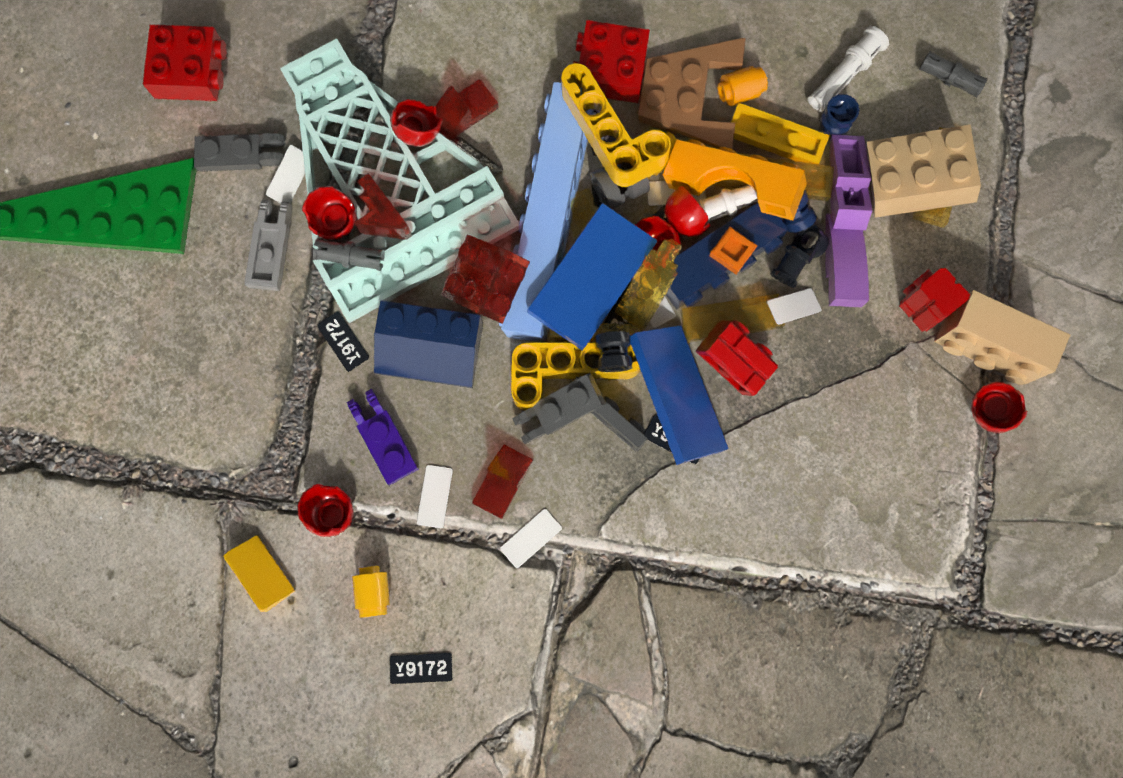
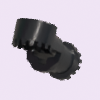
[770,225,829,288]

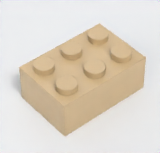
[867,124,981,217]
[934,290,1071,385]

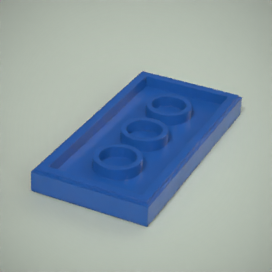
[527,203,657,351]
[630,325,729,465]

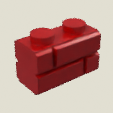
[899,267,970,332]
[695,320,778,396]

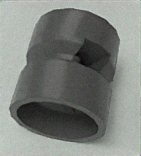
[590,162,650,209]

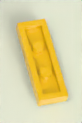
[731,102,830,168]

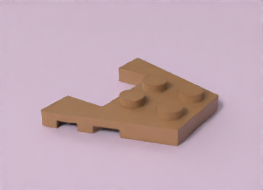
[638,38,746,149]

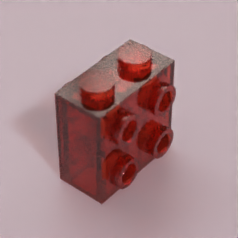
[441,234,530,324]

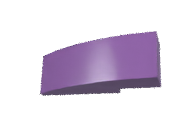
[830,135,872,230]
[825,214,869,307]

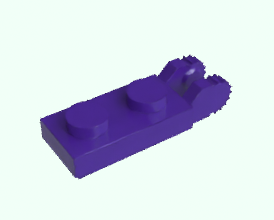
[346,389,419,486]

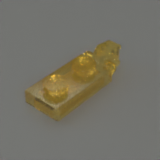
[615,239,682,330]

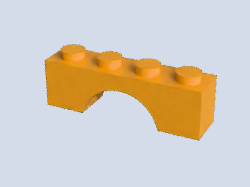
[663,139,807,220]

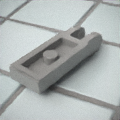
[244,200,292,291]

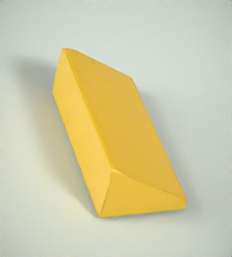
[223,535,296,612]

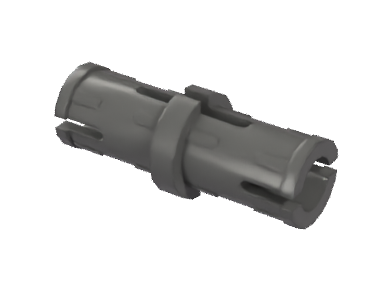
[919,51,988,98]
[313,238,385,271]

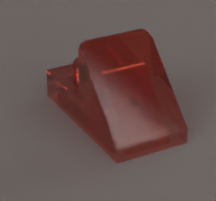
[435,79,499,141]
[355,173,412,240]
[472,444,534,520]

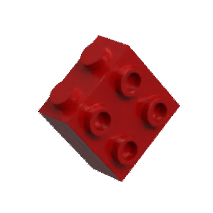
[573,20,650,103]
[143,24,227,101]

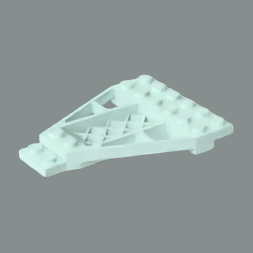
[280,39,519,323]

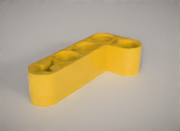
[561,63,671,187]
[511,343,640,411]

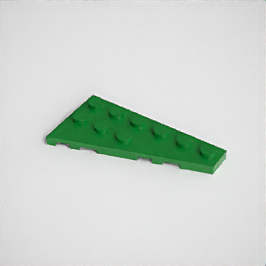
[0,158,197,254]

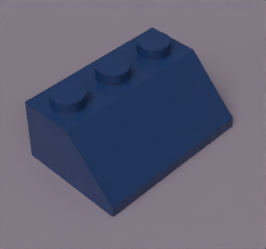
[374,300,483,388]

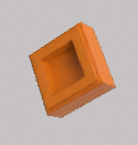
[709,227,757,275]

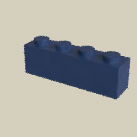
[654,203,788,310]

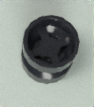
[596,331,632,372]

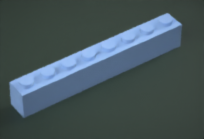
[499,82,594,343]

